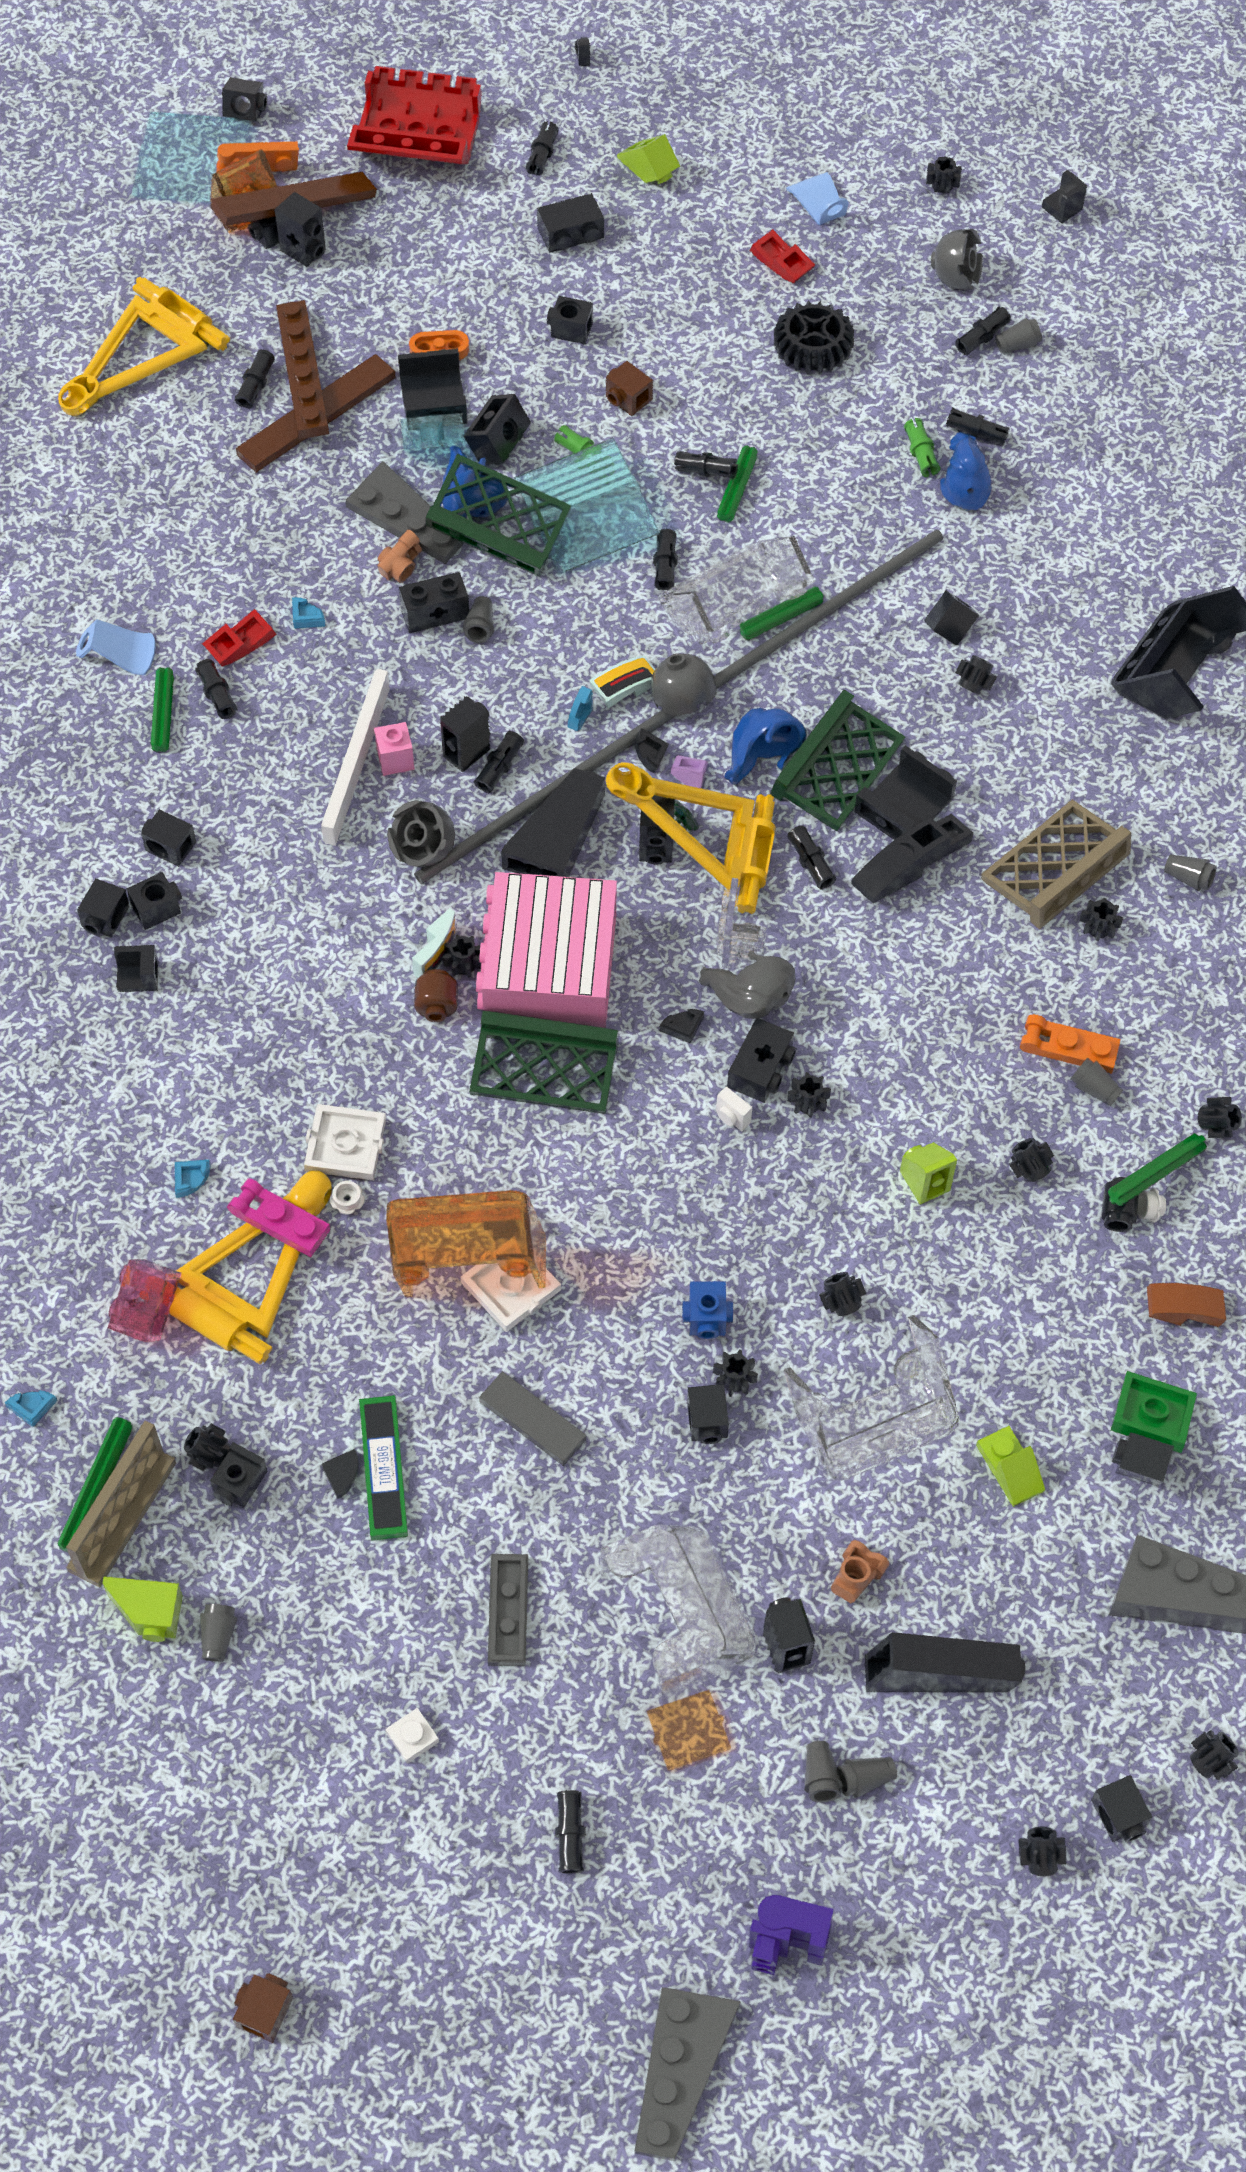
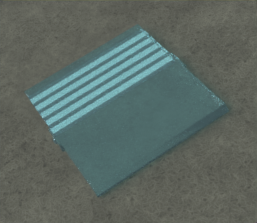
[132,111,250,202]
[514,438,660,574]

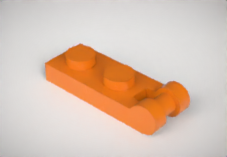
[216,141,299,177]
[1020,1014,1121,1074]

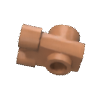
[377,529,422,583]
[831,1540,890,1603]

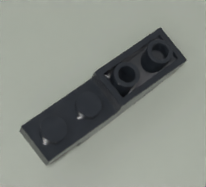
[851,814,974,904]

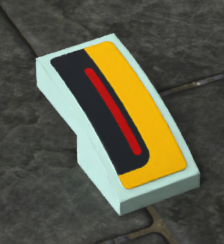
[589,655,655,708]
[412,908,456,978]

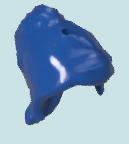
[940,432,991,511]
[442,446,507,518]
[724,708,807,785]

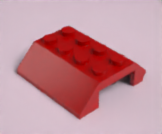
[347,66,482,165]

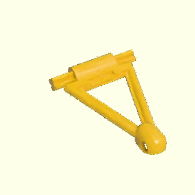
[58,277,230,416]
[606,762,776,914]
[144,1170,332,1364]

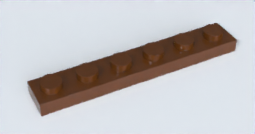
[276,300,329,440]

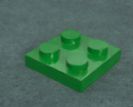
[1110,1371,1197,1453]

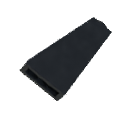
[501,768,605,877]
[865,1632,1025,1692]

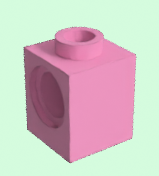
[374,722,415,776]

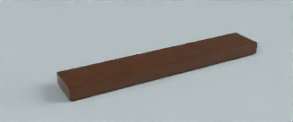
[211,171,377,226]
[235,354,396,473]

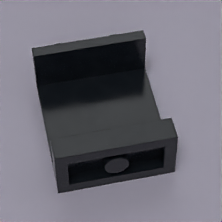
[398,348,468,430]
[854,745,957,840]

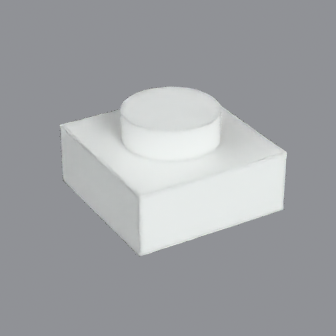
[716,1087,752,1131]
[385,1708,439,1764]

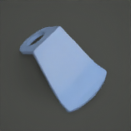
[786,172,849,225]
[76,619,156,676]

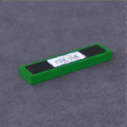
[359,1395,408,1541]

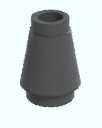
[995,318,1042,353]
[463,596,494,643]
[1164,854,1217,891]
[1070,1058,1123,1106]
[200,1604,238,1662]
[804,1741,843,1802]
[837,1756,897,1798]

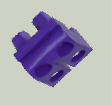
[749,1895,834,1975]

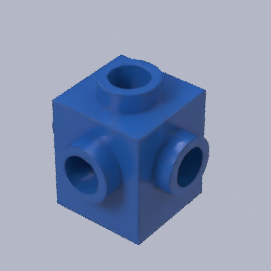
[682,1281,733,1339]

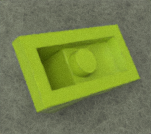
[976,1426,1045,1507]

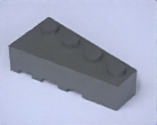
[1108,1534,1246,1634]

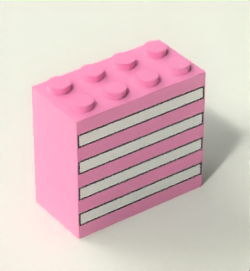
[476,872,617,1028]

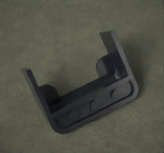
[1111,586,1246,719]

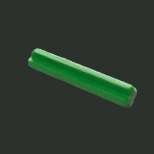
[717,445,758,522]
[739,586,824,640]
[150,667,174,752]

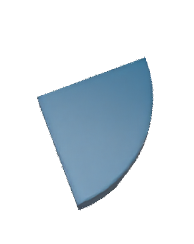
[292,597,326,629]
[567,686,593,731]
[175,1159,211,1198]
[4,1391,57,1427]

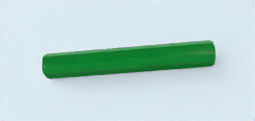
[1108,1133,1207,1206]
[58,1417,133,1552]

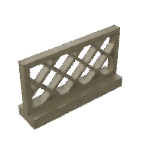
[981,799,1131,929]
[66,1420,176,1588]

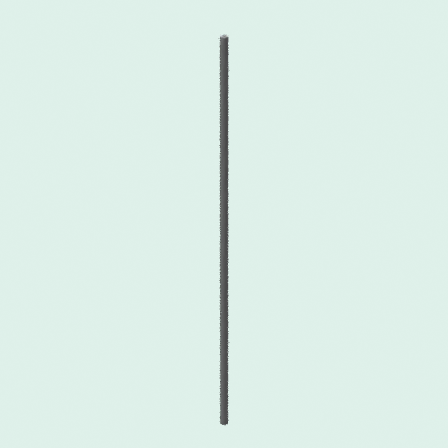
[414,529,943,884]

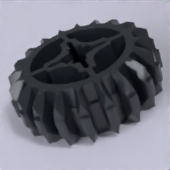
[774,300,854,375]

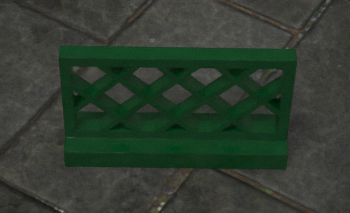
[426,454,571,577]
[770,689,905,831]
[469,1011,619,1114]

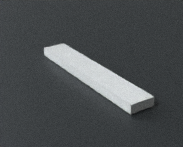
[321,669,390,846]

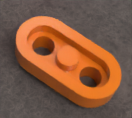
[409,330,469,360]

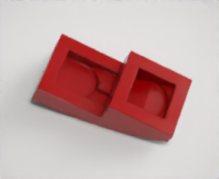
[750,229,815,283]
[202,609,277,667]

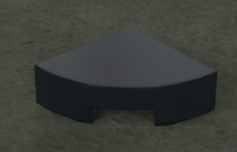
[575,37,590,67]
[635,728,669,773]
[659,1009,705,1043]
[322,1449,359,1499]

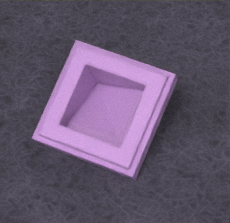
[671,755,708,788]

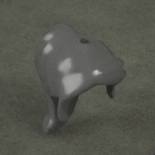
[699,950,796,1019]

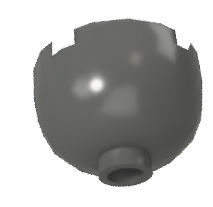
[931,229,983,290]
[651,653,717,715]
[387,800,456,868]

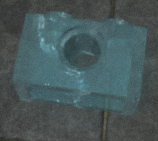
[399,413,465,450]

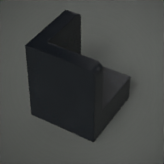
[1042,170,1087,224]
[924,590,979,645]
[114,945,159,992]

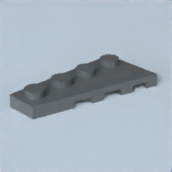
[345,461,464,564]
[634,1987,741,2161]

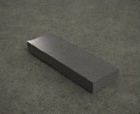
[479,1371,586,1466]
[488,1554,528,1666]

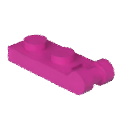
[227,1178,330,1257]

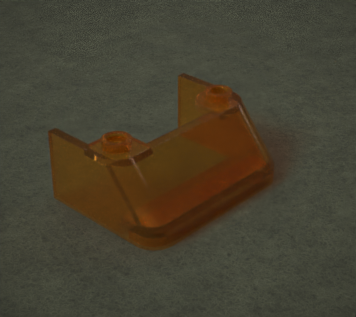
[386,1190,546,1297]

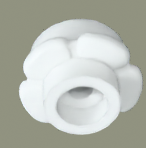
[330,1181,365,1215]
[1137,1188,1166,1223]

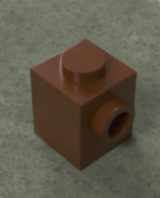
[606,361,653,416]
[233,1973,293,2043]

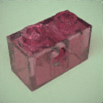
[108,1259,181,1342]

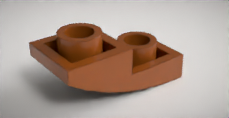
[1147,1283,1226,1327]

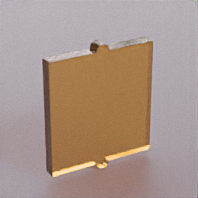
[647,1690,731,1771]

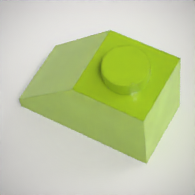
[616,134,680,184]
[900,1142,957,1204]
[102,1576,183,1642]

